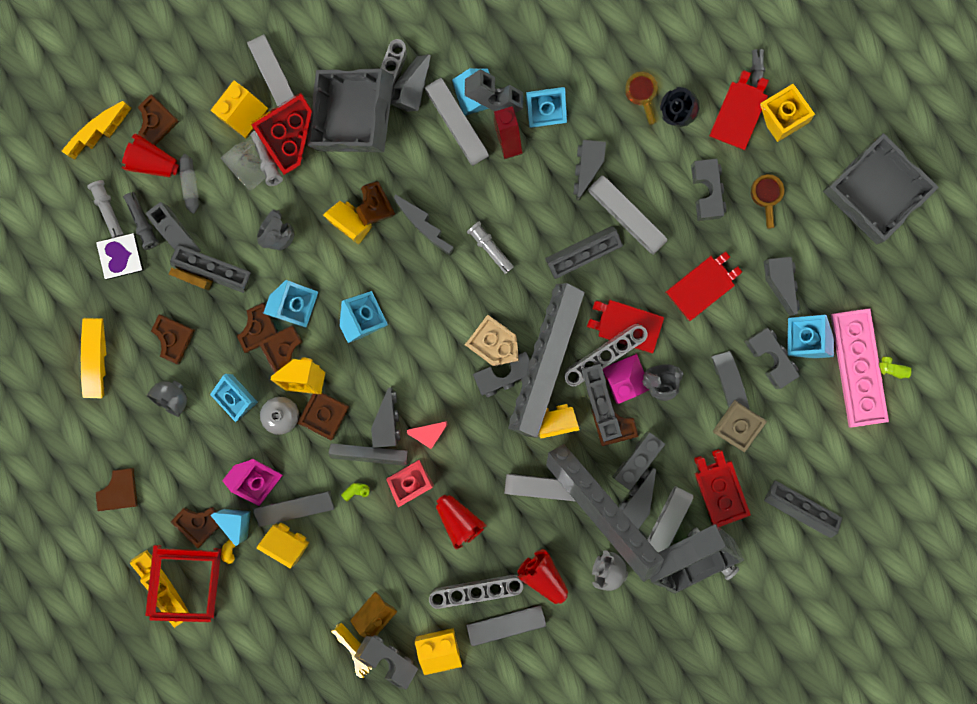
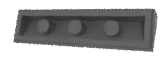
[545,226,623,279]
[170,244,251,293]
[329,444,408,466]
[764,481,842,538]
[253,490,335,527]
[467,605,546,646]

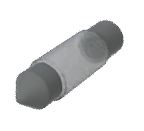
[179,154,199,214]

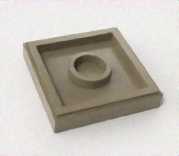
[713,400,767,452]

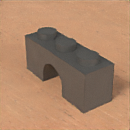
[465,69,523,113]
[691,159,726,221]
[744,328,800,389]
[473,352,530,397]
[612,432,665,490]
[354,635,418,690]

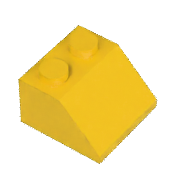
[211,81,269,138]
[760,84,815,142]
[323,201,373,244]
[271,357,326,394]
[538,404,579,438]
[257,523,309,568]
[415,628,462,675]

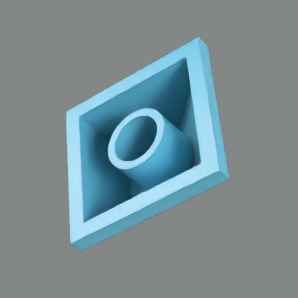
[263,280,318,328]
[340,291,388,343]
[788,315,834,358]

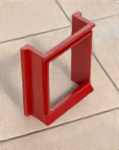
[145,545,221,622]

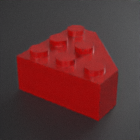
[251,92,312,175]

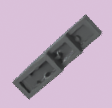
[394,194,454,256]

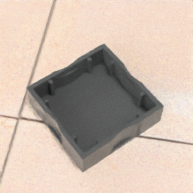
[307,69,394,152]
[823,133,939,245]
[650,524,744,594]

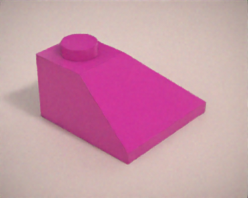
[602,354,649,404]
[222,459,283,506]

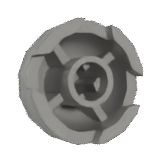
[260,397,299,435]
[592,550,628,591]

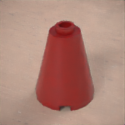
[122,134,179,178]
[436,494,487,550]
[517,550,568,604]

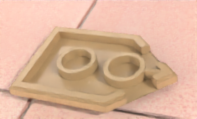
[465,315,519,366]

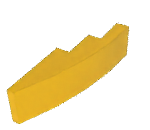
[62,101,132,160]
[81,318,107,398]
[130,550,189,628]

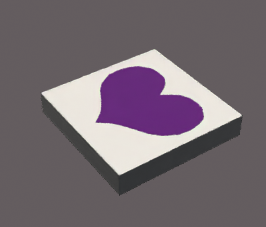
[96,233,144,280]

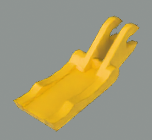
[331,623,372,678]

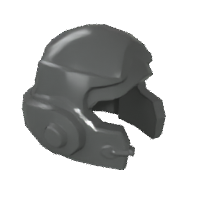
[257,209,295,251]
[642,364,683,401]

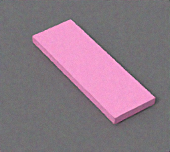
[830,309,889,427]

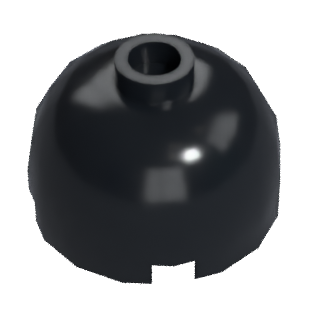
[660,87,700,127]

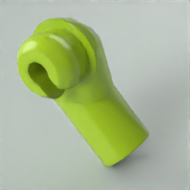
[341,483,370,502]

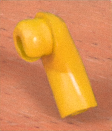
[221,539,236,564]

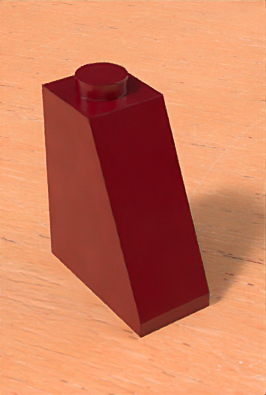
[494,106,523,159]

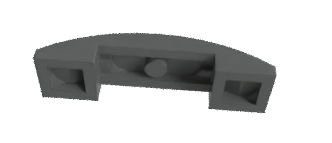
[711,351,749,409]
[581,363,622,442]

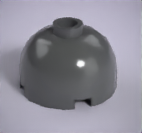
[147,381,187,417]

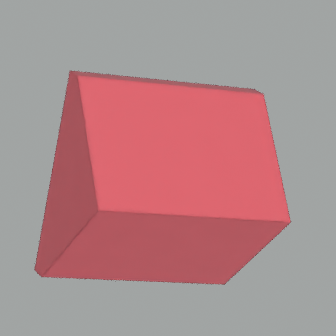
[407,421,448,449]
[386,460,434,507]

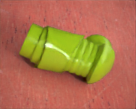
[879,357,911,379]

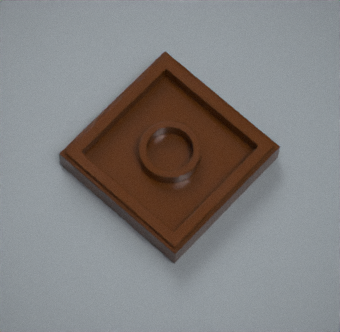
[298,392,350,441]

